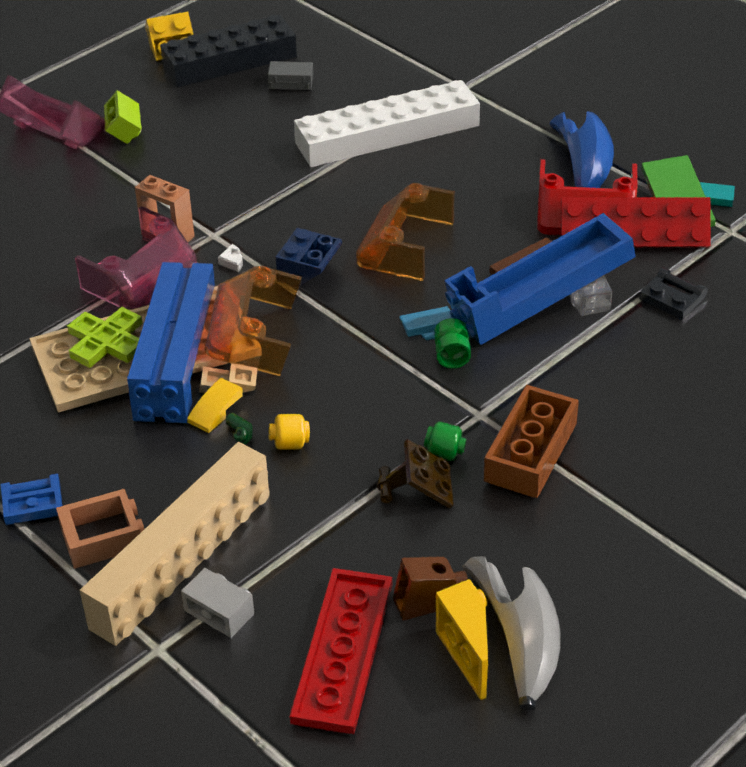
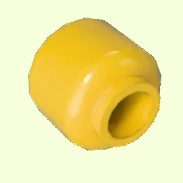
[268,414,310,450]

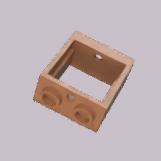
[135,175,195,249]
[56,489,144,569]

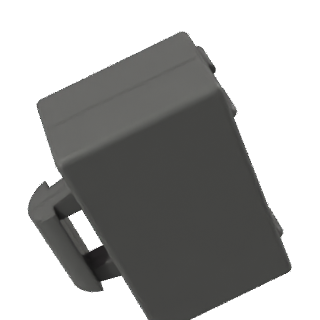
[268,61,313,90]

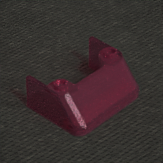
[0,75,105,150]
[75,206,197,310]

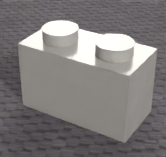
[181,568,254,638]

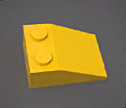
[436,579,488,700]

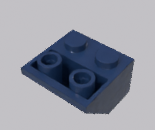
[275,228,342,286]

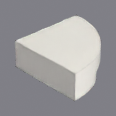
[218,244,243,272]

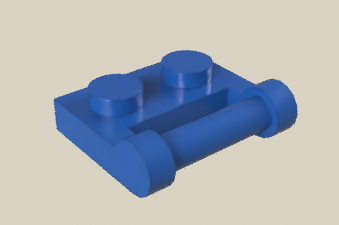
[1,473,63,525]

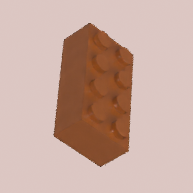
[484,385,579,498]

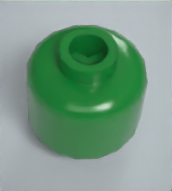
[424,422,467,462]

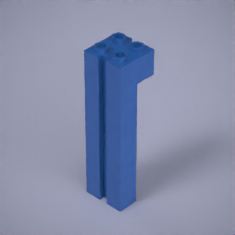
[444,213,635,345]
[127,262,215,423]

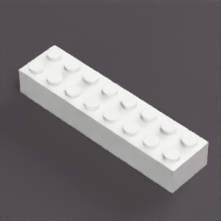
[294,80,480,167]

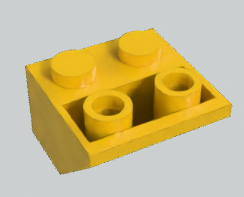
[145,12,193,61]

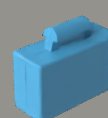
[399,306,451,340]

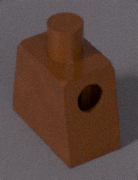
[393,557,468,620]

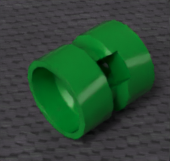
[434,318,471,368]

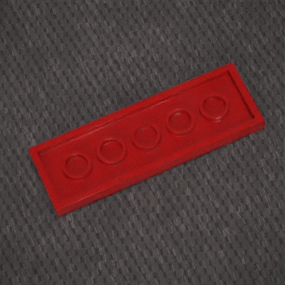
[561,197,711,248]
[290,568,393,734]

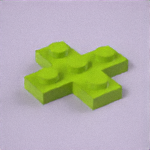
[67,307,143,368]

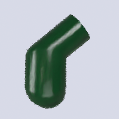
[225,413,253,445]

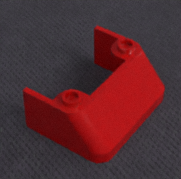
[537,159,637,235]

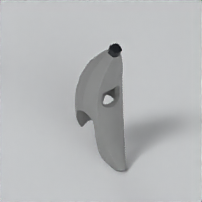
[463,556,560,711]

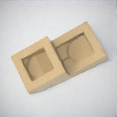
[199,363,258,393]

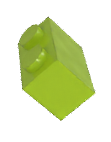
[104,90,142,144]

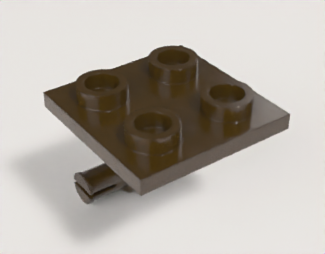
[377,439,454,508]

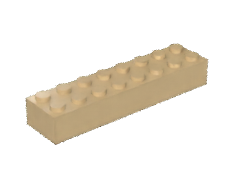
[80,442,270,646]

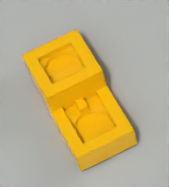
[187,378,243,433]

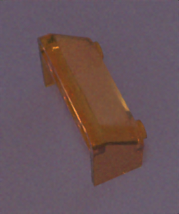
[356,183,455,281]
[204,266,302,376]

